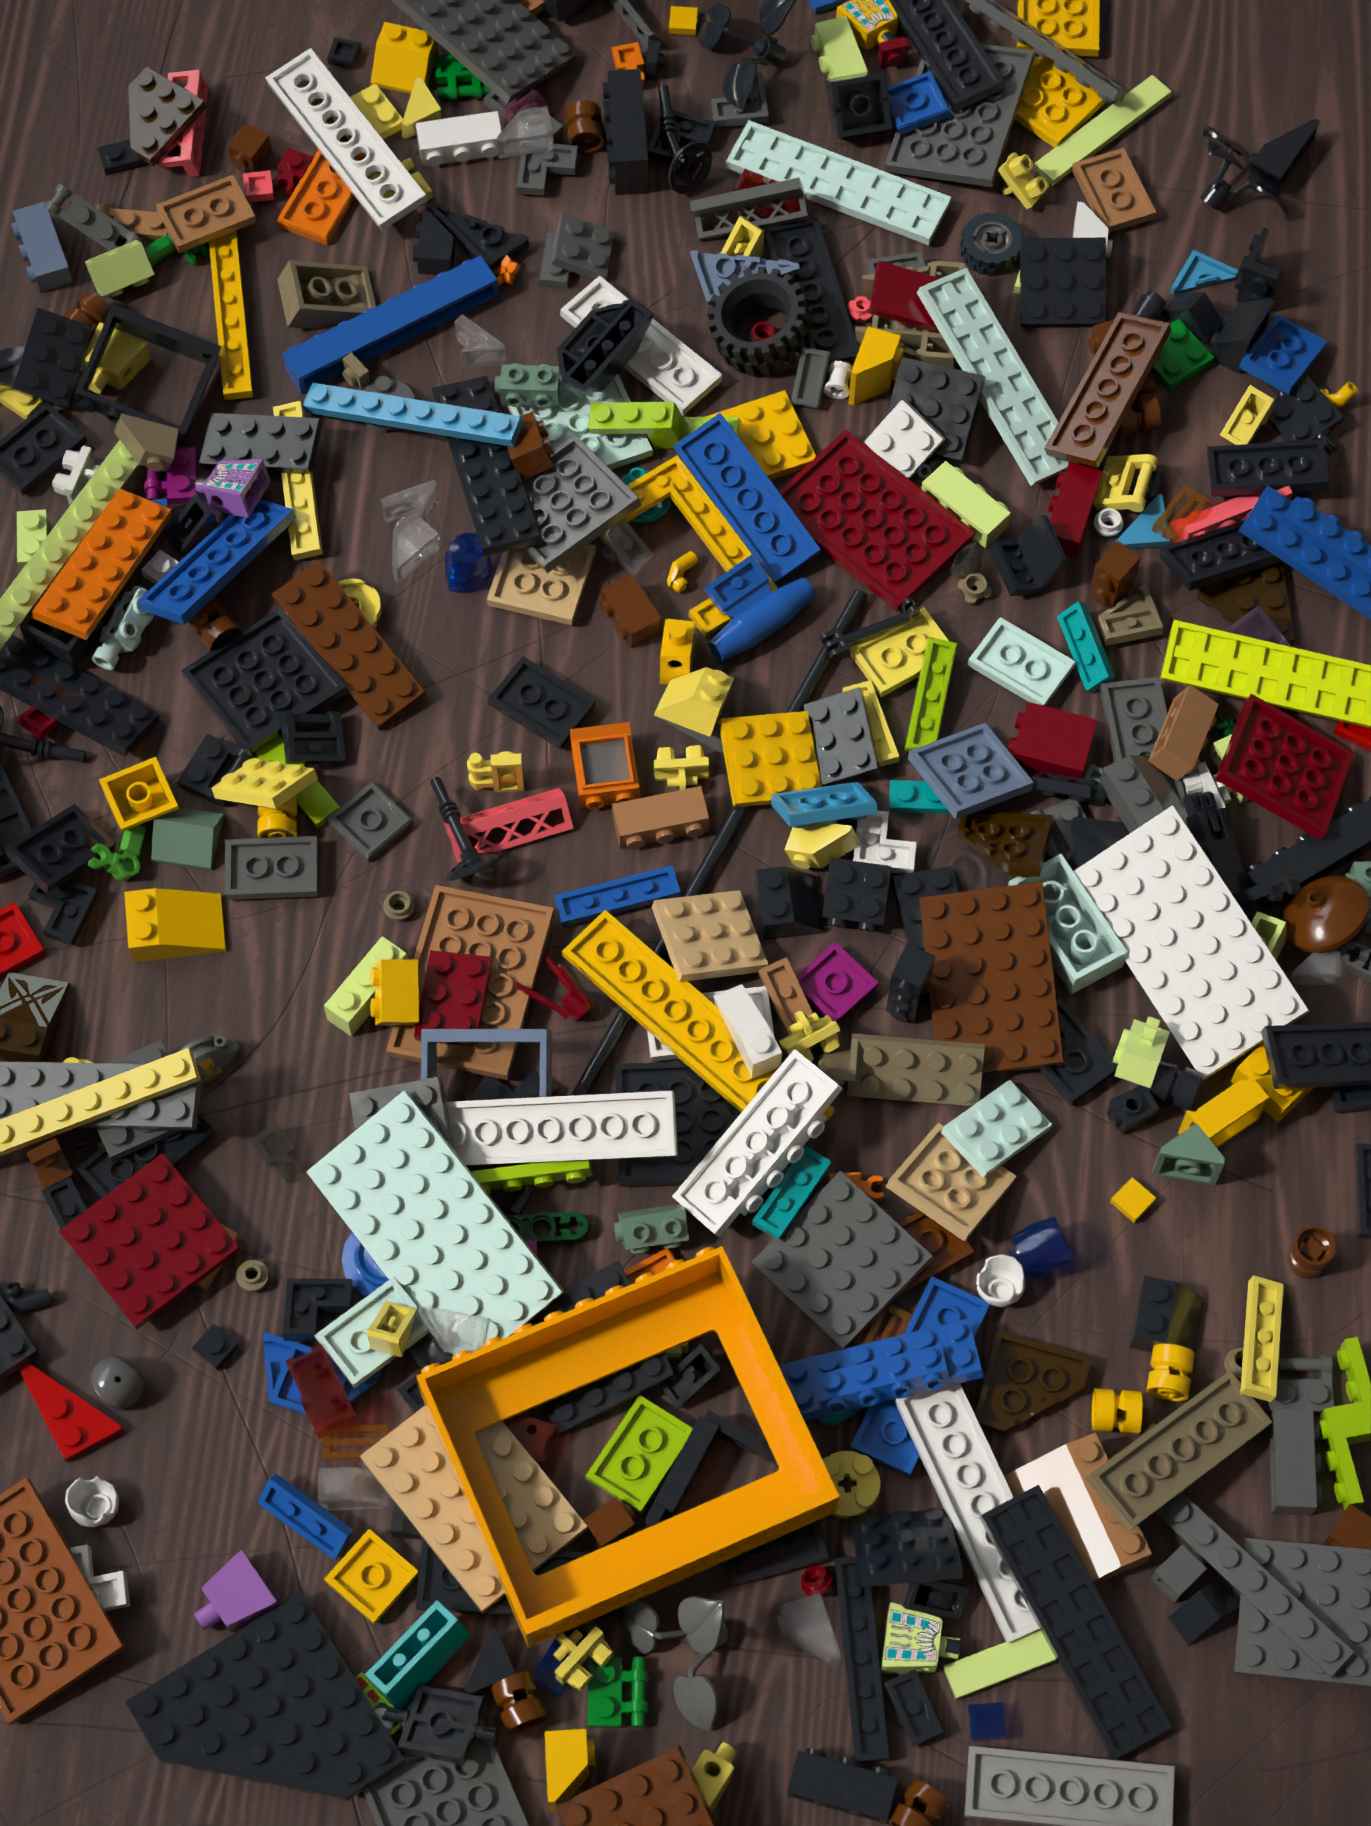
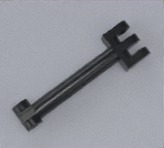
[819,597,921,661]

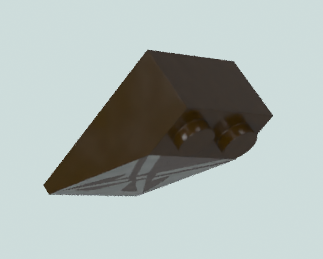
[0,972,70,1062]

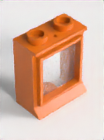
[570,722,640,810]

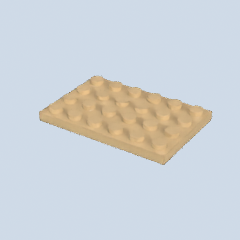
[360,1405,588,1613]

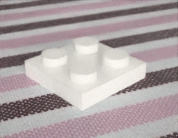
[864,399,946,479]

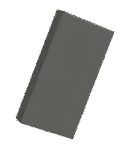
[791,347,831,410]

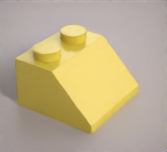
[654,667,734,737]

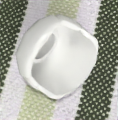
[976,1254,1026,1308]
[65,1476,119,1527]

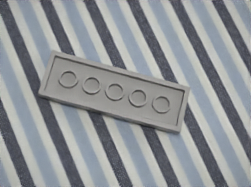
[964,1746,1175,1826]

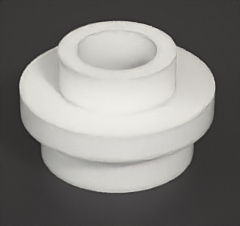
[1094,508,1123,537]

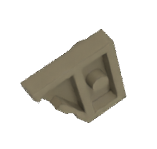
[1097,584,1163,646]

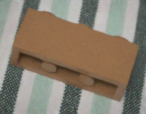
[1148,685,1219,781]
[612,786,709,849]

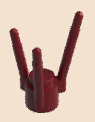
[514,957,593,1020]

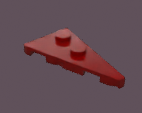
[19,1363,123,1463]

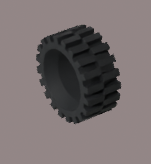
[707,267,813,376]

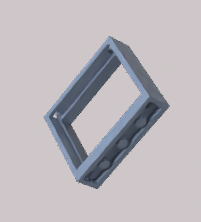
[421,1029,552,1097]

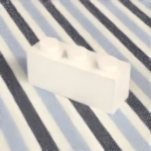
[416,111,504,167]

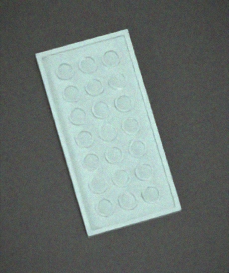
[307,1090,564,1356]

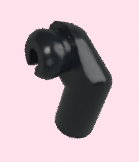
[918,455,949,479]

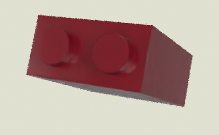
[1008,701,1097,778]

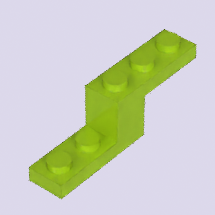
[588,402,741,449]
[1317,1337,1371,1510]

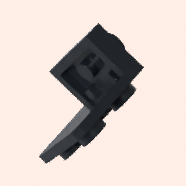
[1234,228,1281,302]
[989,515,1066,596]

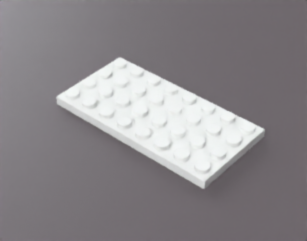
[1073,805,1310,1080]

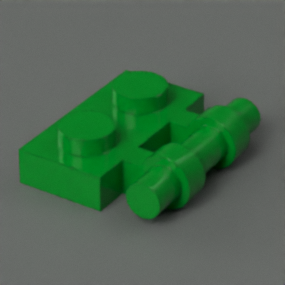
[434,54,492,101]
[587,1657,649,1728]

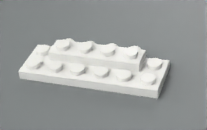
[672,1049,843,1237]

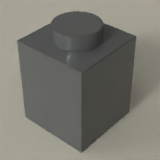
[1151,1544,1207,1603]

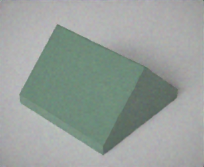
[151,807,225,871]
[1152,1123,1225,1186]

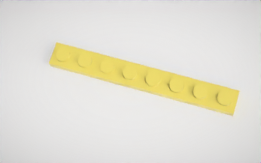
[0,1048,201,1156]

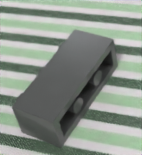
[1269,1409,1322,1516]

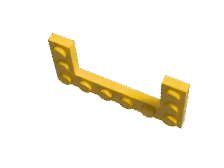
[619,455,778,638]

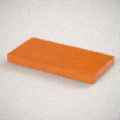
[276,149,367,245]

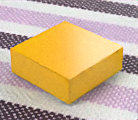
[669,6,698,35]
[1110,1177,1156,1223]

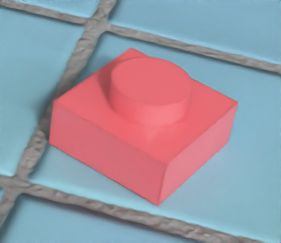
[243,170,274,203]

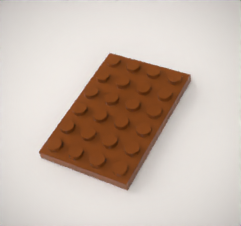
[0,1477,126,1725]

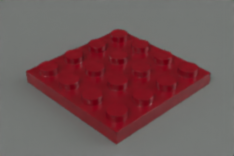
[1215,694,1354,840]
[59,1153,241,1330]

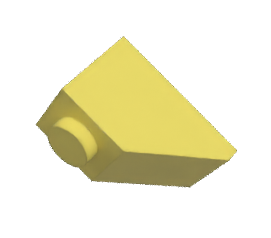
[785,822,860,869]

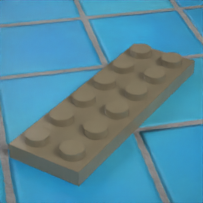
[1086,1371,1272,1532]

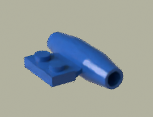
[703,555,815,662]

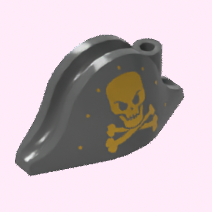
[178,1035,241,1085]

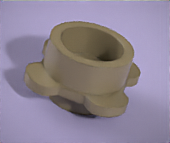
[957,573,992,604]

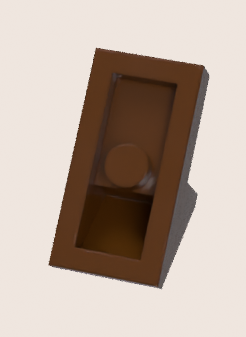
[26,1138,72,1187]

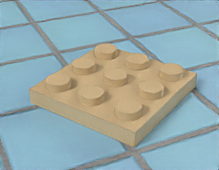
[487,544,596,626]
[652,890,768,982]
[886,1123,1016,1242]

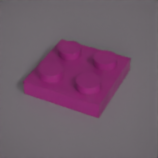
[796,942,879,1024]

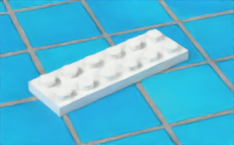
[560,276,722,416]

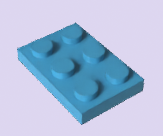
[771,782,877,828]

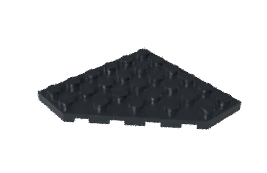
[125,1591,406,1801]

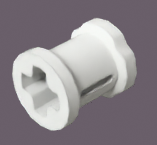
[824,361,853,399]

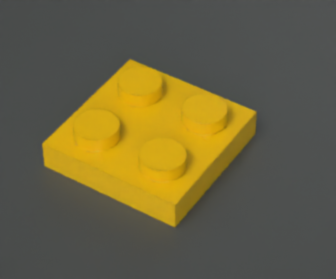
[324,1529,419,1625]

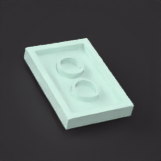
[967,617,1075,706]
[941,1080,1052,1178]
[315,1277,433,1388]

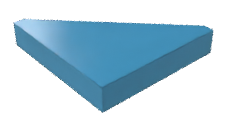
[1170,250,1240,295]
[1116,495,1170,549]

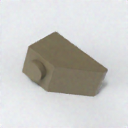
[114,414,178,472]

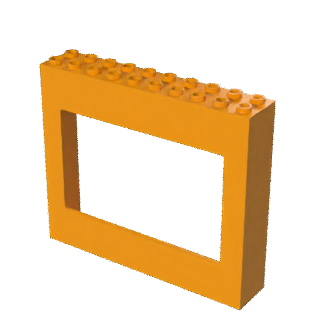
[416,1246,840,1648]

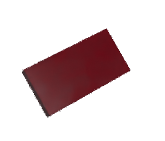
[869,261,986,333]

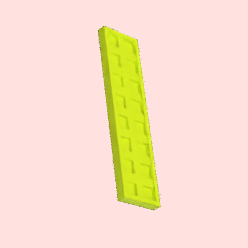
[1160,620,1371,728]

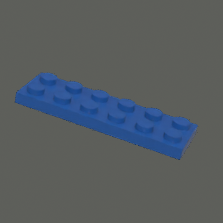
[673,413,821,585]
[138,499,296,625]
[850,1276,990,1478]

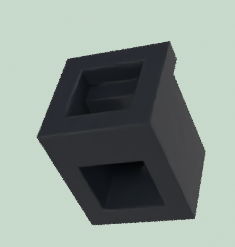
[1107,1085,1159,1135]

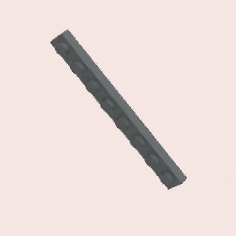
[958,0,1128,103]
[1154,1492,1355,1679]

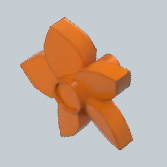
[493,255,520,287]

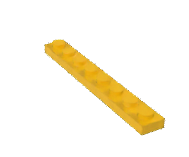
[209,230,253,400]

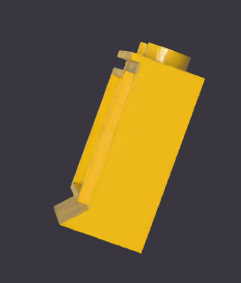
[1178,1073,1269,1148]

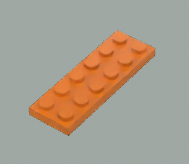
[32,488,172,640]

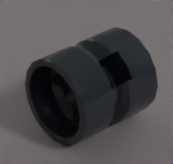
[1150,1059,1203,1111]

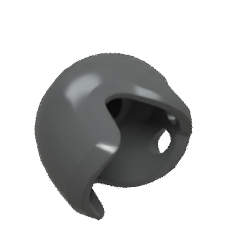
[90,1355,144,1411]

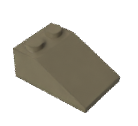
[277,260,376,329]

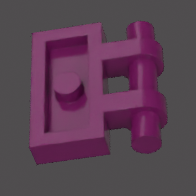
[144,447,197,505]

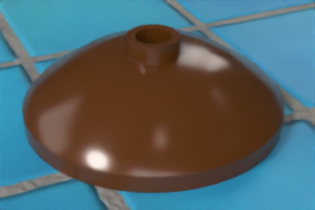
[1280,876,1370,952]

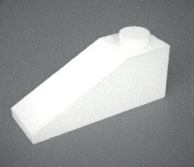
[713,985,782,1078]

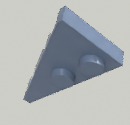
[690,250,801,304]

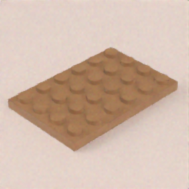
[386,885,555,1080]

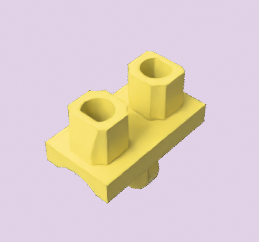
[998,152,1049,210]
[654,745,709,790]
[779,1010,840,1062]
[553,1626,614,1691]

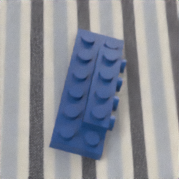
[1239,486,1371,620]
[779,1318,984,1421]

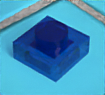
[967,1702,1006,1742]

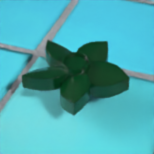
[1213,711,1236,737]

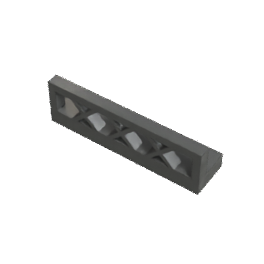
[690,178,809,241]

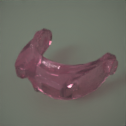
[504,89,554,144]

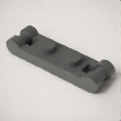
[44,183,144,251]

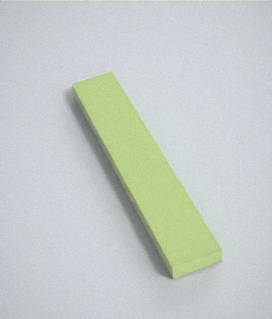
[1033,75,1172,186]

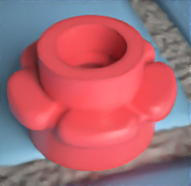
[847,296,873,323]

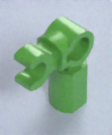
[88,825,146,882]

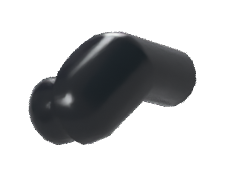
[1130,470,1165,504]
[4,1282,52,1312]

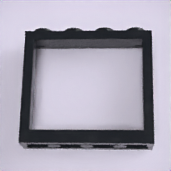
[74,304,221,446]

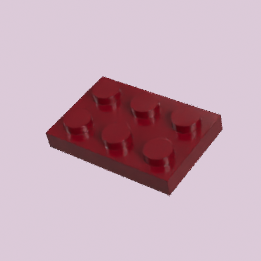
[414,950,493,1047]

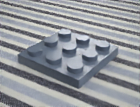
[908,723,1034,820]

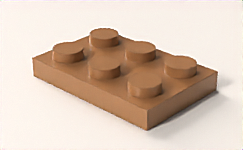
[1072,148,1156,233]
[156,175,257,253]

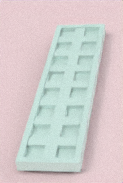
[726,120,951,245]
[917,268,1079,486]

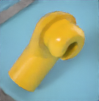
[1320,382,1358,408]
[667,551,698,593]

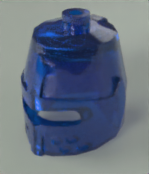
[445,533,491,593]
[1008,1216,1078,1277]

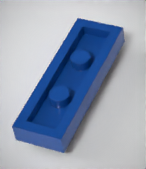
[257,1473,354,1560]

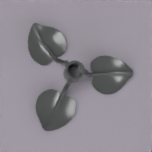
[618,1597,729,1731]

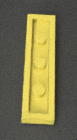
[1240,1275,1283,1402]

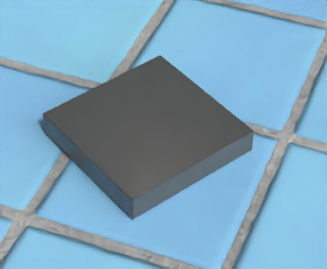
[327,781,413,863]

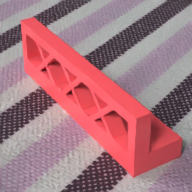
[159,70,208,177]
[1171,486,1293,542]
[444,788,574,863]

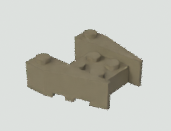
[855,261,966,369]

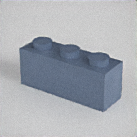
[11,202,73,293]

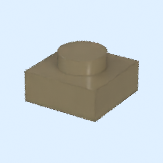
[342,352,370,391]

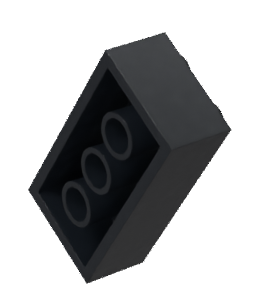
[602,69,648,195]

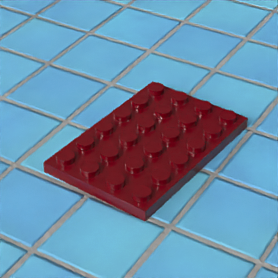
[778,429,975,612]

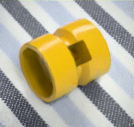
[257,795,297,838]
[1146,1344,1195,1402]
[1091,1388,1142,1434]

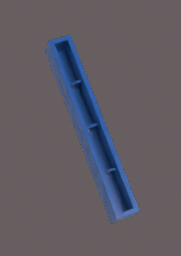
[282,255,499,394]

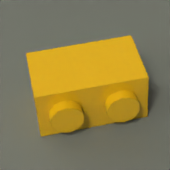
[370,959,419,1025]

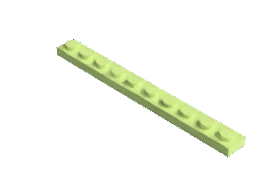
[0,440,138,651]

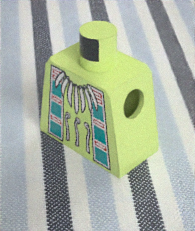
[880,1603,960,1674]

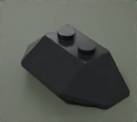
[556,299,654,395]

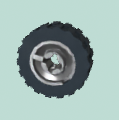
[960,212,1023,276]

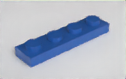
[554,865,681,927]

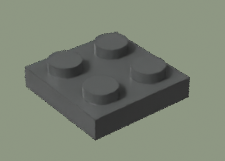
[551,212,614,280]

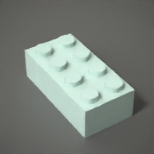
[1008,854,1128,994]

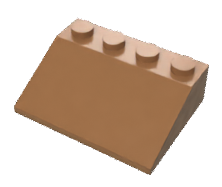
[1004,1432,1152,1585]

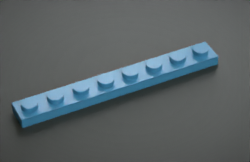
[302,383,523,447]

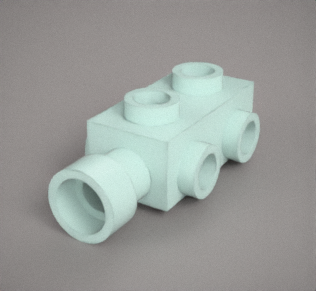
[92,586,154,670]

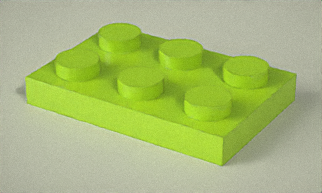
[586,1395,693,1514]

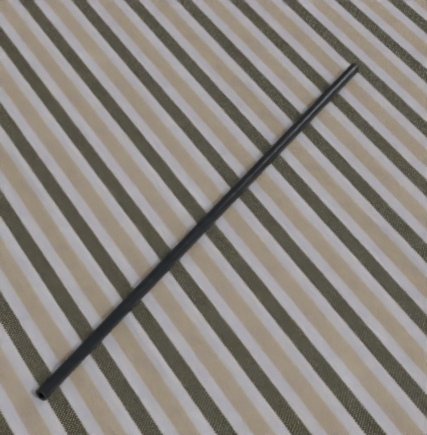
[506,589,867,1215]

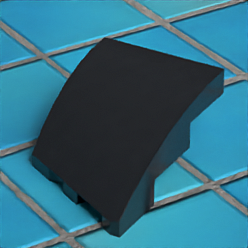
[1068,817,1130,871]

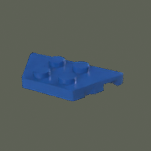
[262,1332,383,1425]

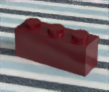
[1048,462,1102,558]

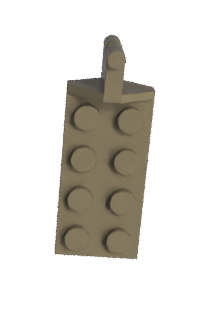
[818,1033,985,1106]

